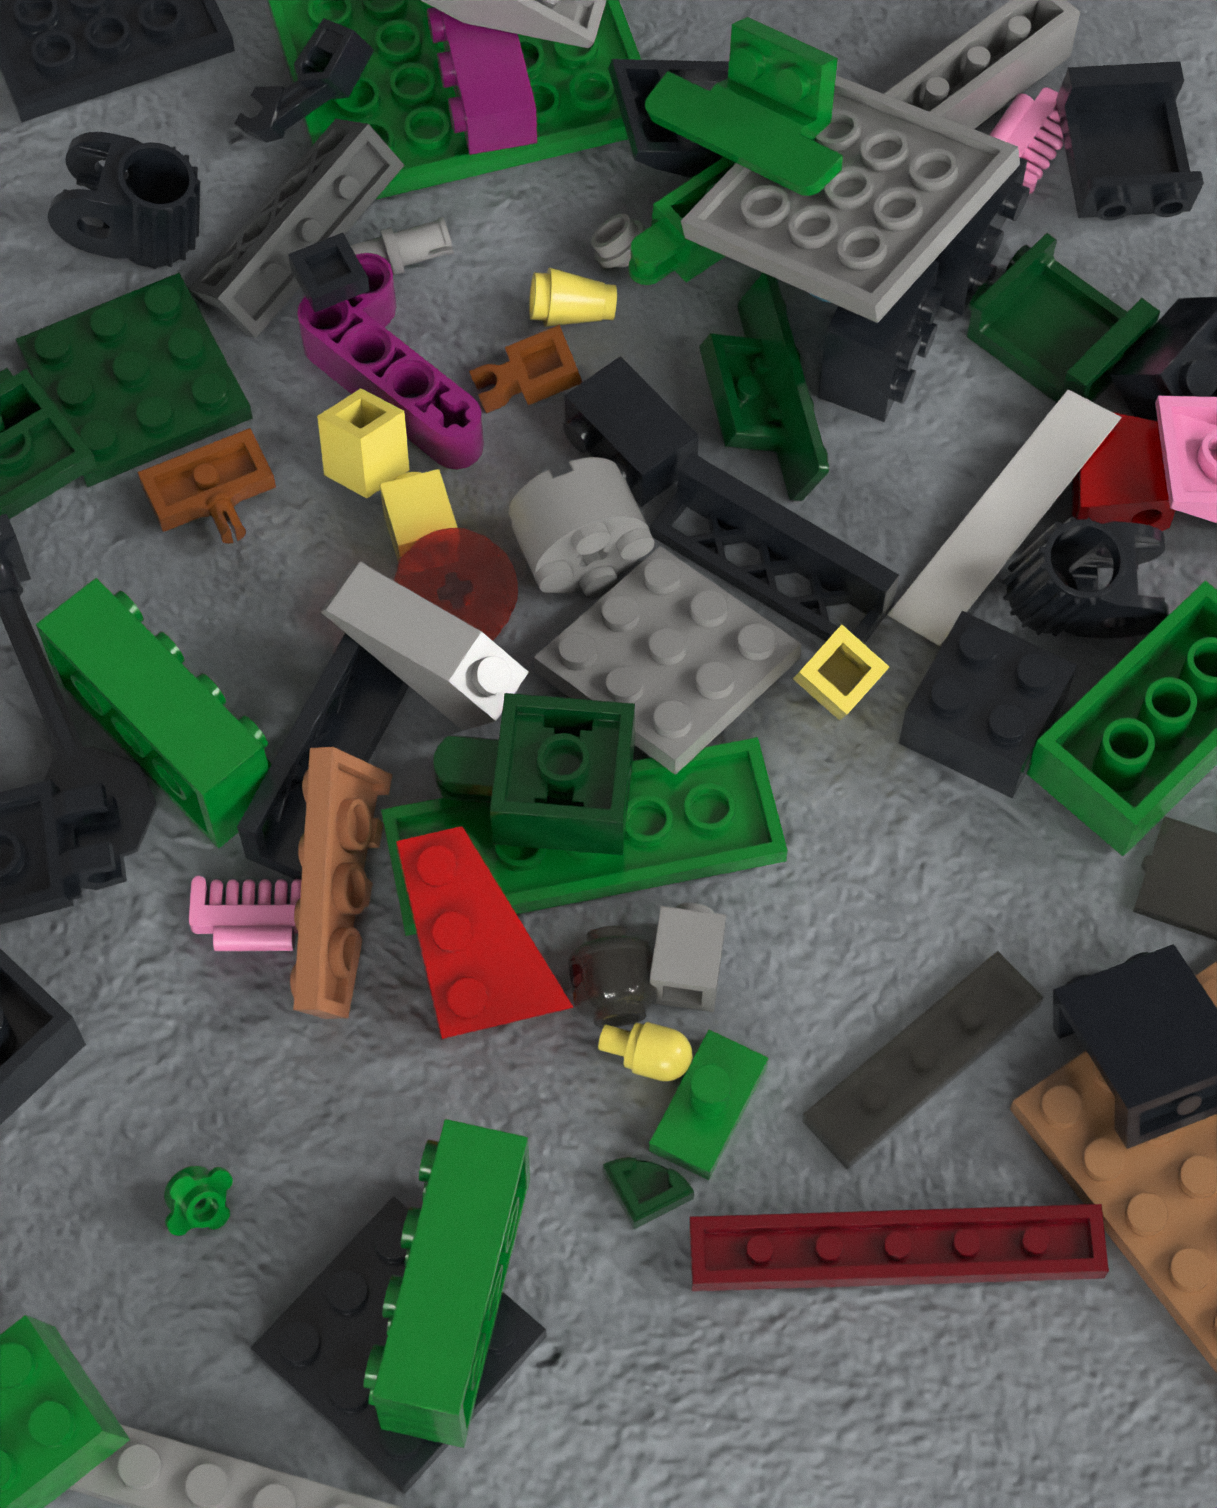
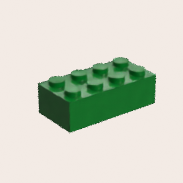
[36,578,272,849]
[1027,580,1217,856]
[364,1119,530,1448]
[0,1315,130,1508]

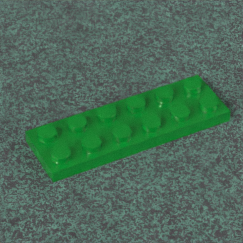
[381,737,788,936]

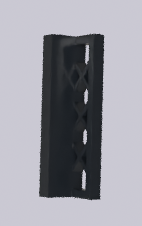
[650,452,899,644]
[237,633,409,880]

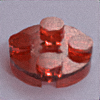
[393,528,518,641]

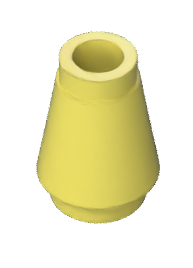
[529,268,617,327]

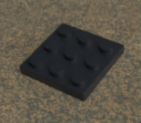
[250,1196,547,1493]

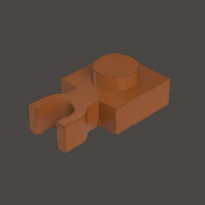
[469,324,583,414]

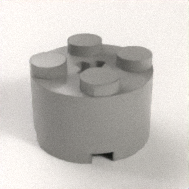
[508,457,655,598]

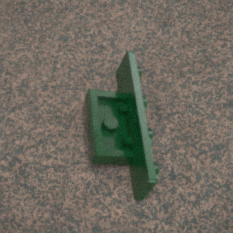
[699,273,829,501]

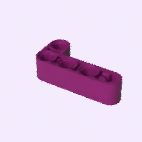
[297,253,484,470]

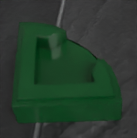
[603,1157,694,1229]

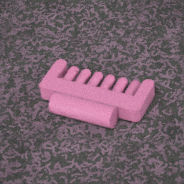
[989,87,1063,194]
[189,876,301,951]

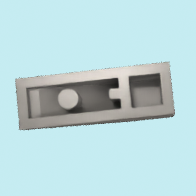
[421,0,606,48]
[321,561,528,731]

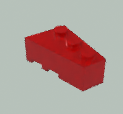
[396,826,574,1040]

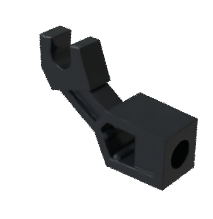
[234,18,374,143]

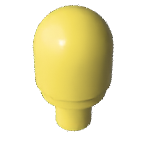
[598,1022,692,1081]

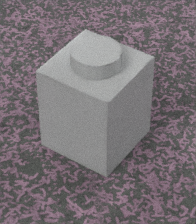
[649,903,726,1012]

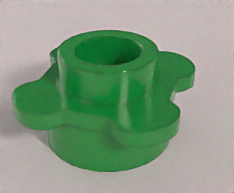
[164,1166,233,1236]

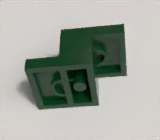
[0,368,97,520]

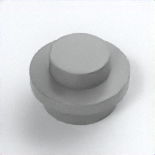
[591,214,646,268]

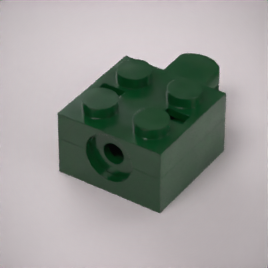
[433,693,635,855]

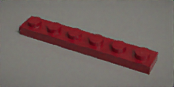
[689,1204,1109,1291]

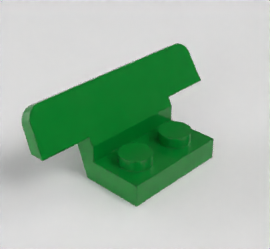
[645,17,843,196]

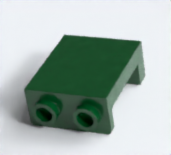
[967,233,1160,403]

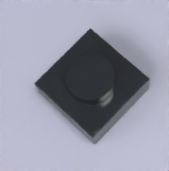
[288,232,369,313]

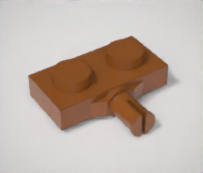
[137,428,276,544]

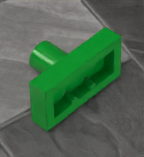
[649,1029,769,1180]

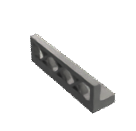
[188,119,404,338]

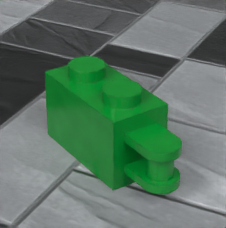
[628,157,735,285]

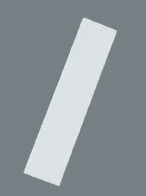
[887,390,1122,646]

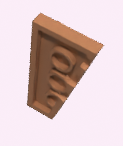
[290,747,393,1019]

